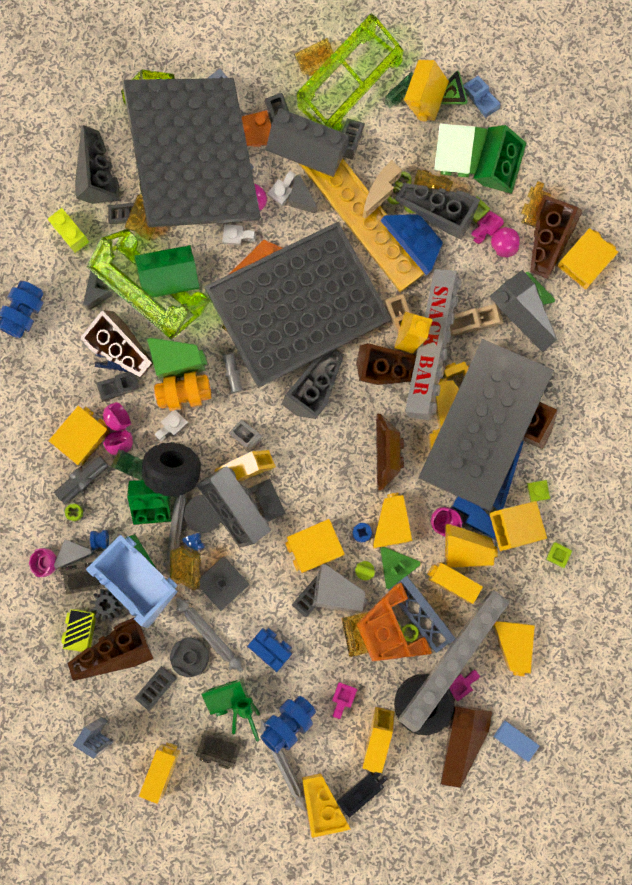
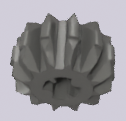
[90,589,124,621]

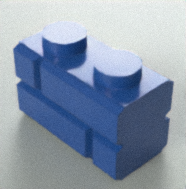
[247,627,293,672]

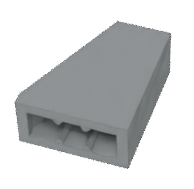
[313,564,367,614]

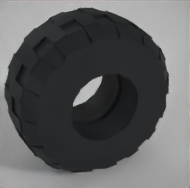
[142,442,201,497]
[394,674,454,736]

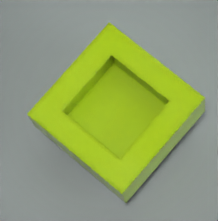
[472,196,490,224]
[527,480,550,502]
[545,542,572,568]

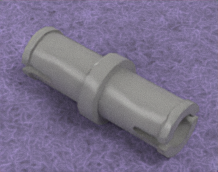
[222,353,243,393]

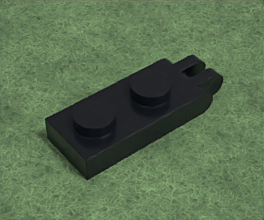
[336,772,388,818]

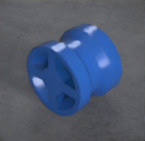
[352,523,372,543]
[90,530,109,550]
[182,533,205,554]

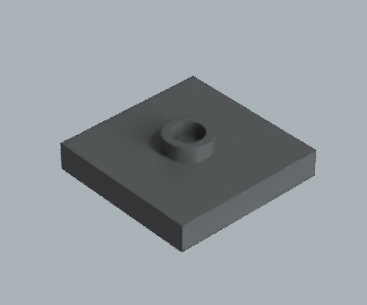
[195,556,250,611]

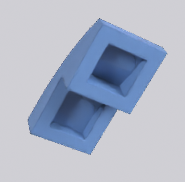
[463,76,500,118]
[493,720,539,762]

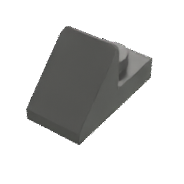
[83,269,112,310]

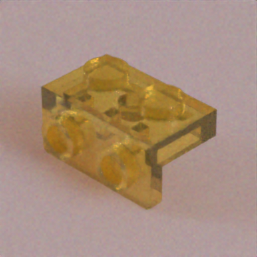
[294,38,338,76]
[414,169,454,191]
[521,181,551,228]
[125,194,155,241]
[170,545,201,591]
[341,612,368,657]

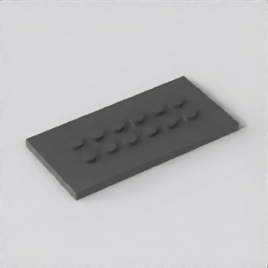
[418,339,554,511]

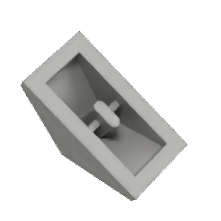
[229,419,263,452]
[54,539,95,569]

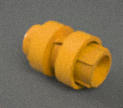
[154,371,212,411]

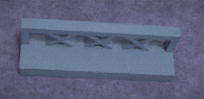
[388,576,456,653]
[73,717,113,759]

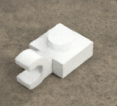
[267,171,296,206]
[222,224,256,246]
[155,410,188,442]

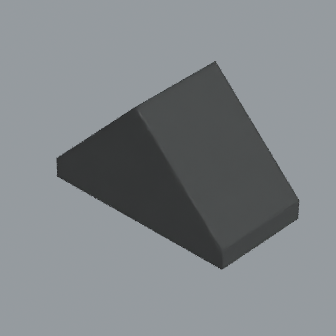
[289,174,317,213]

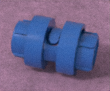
[0,281,44,338]
[260,696,316,754]

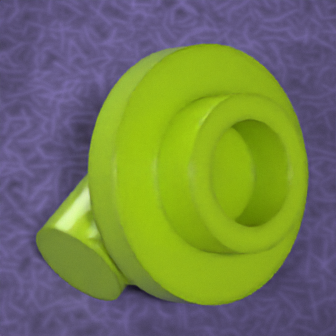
[355,561,376,581]

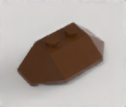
[376,414,404,492]

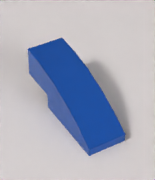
[451,496,497,541]

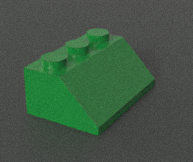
[473,125,526,194]
[134,245,199,299]

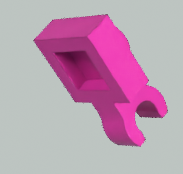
[471,211,504,245]
[449,669,481,702]
[332,682,357,719]

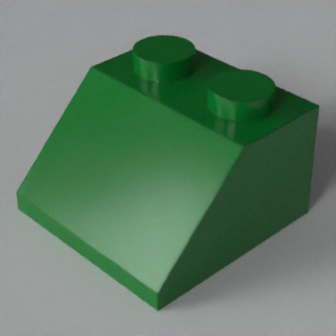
[201,678,249,717]

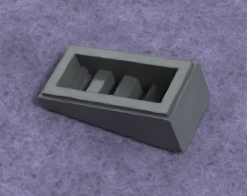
[265,93,289,121]
[342,118,365,160]
[108,201,147,224]
[292,576,317,617]
[134,666,177,711]

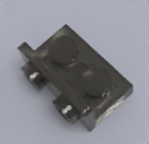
[60,562,105,595]
[196,730,242,769]

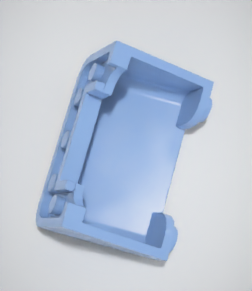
[86,535,178,628]

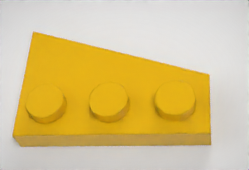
[302,773,351,838]

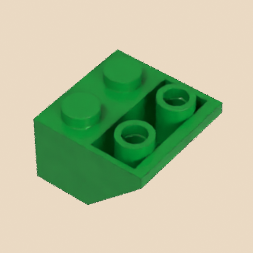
[127,480,172,525]

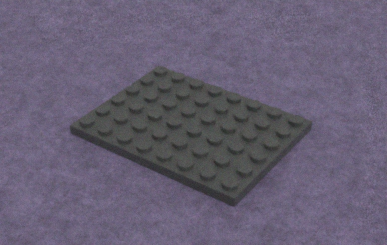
[122,78,261,228]
[204,222,392,389]

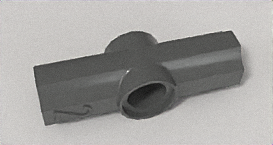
[54,454,109,505]

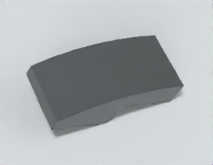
[96,371,139,402]

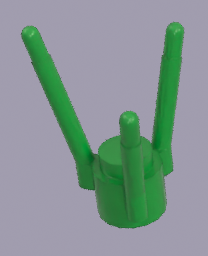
[232,697,260,742]

